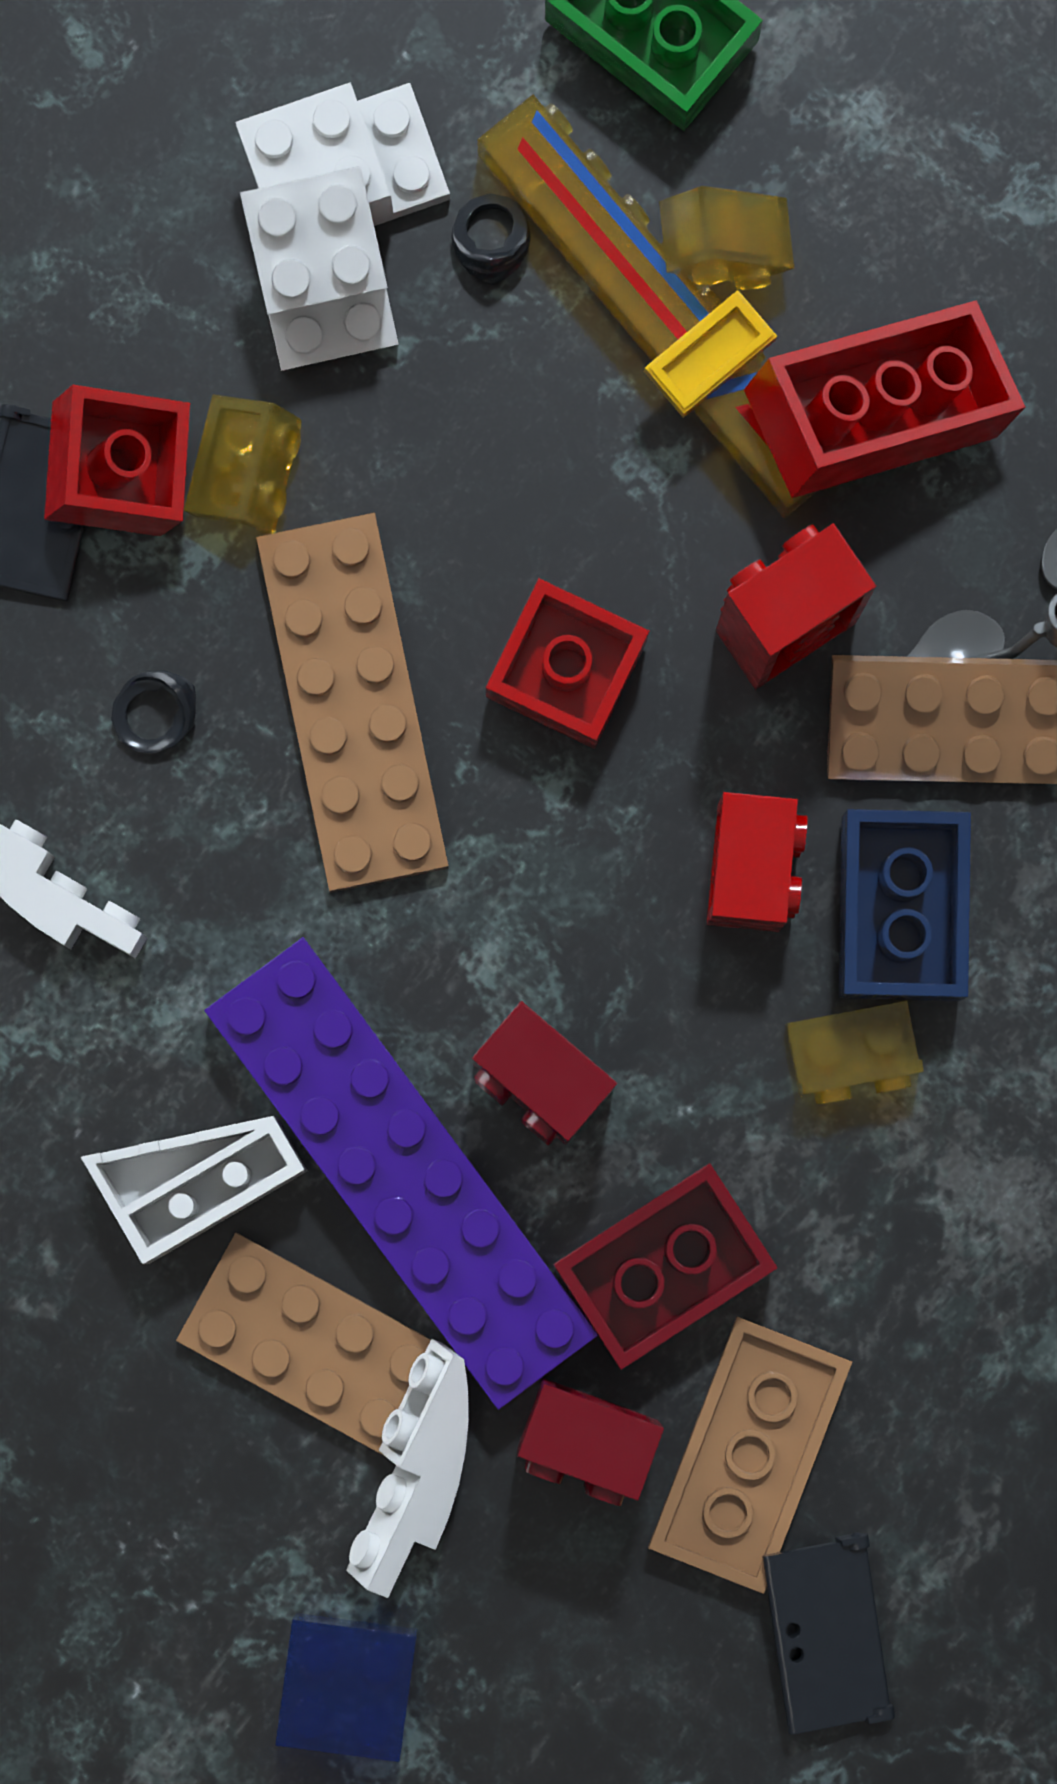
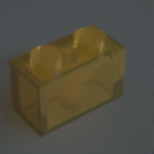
[659,186,794,290]

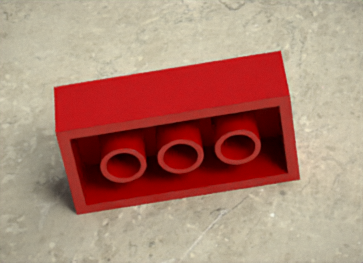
[744,300,1026,498]
[716,523,876,690]

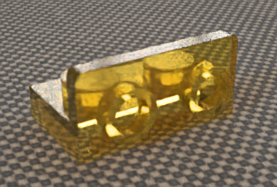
[184,394,302,534]
[786,1001,924,1105]

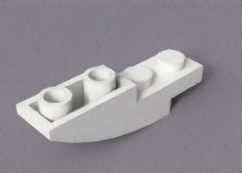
[0,819,147,959]
[346,1339,468,1598]

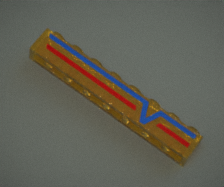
[477,94,817,518]

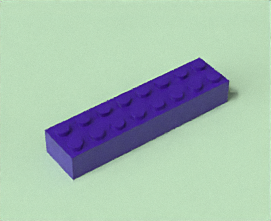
[204,937,598,1410]

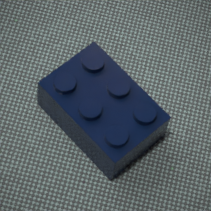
[839,809,971,1001]

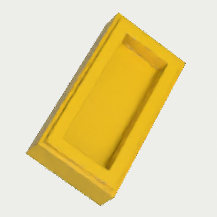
[644,290,777,418]

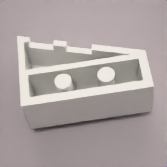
[81,1116,308,1264]

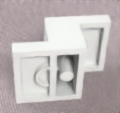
[235,82,450,226]
[240,166,399,371]

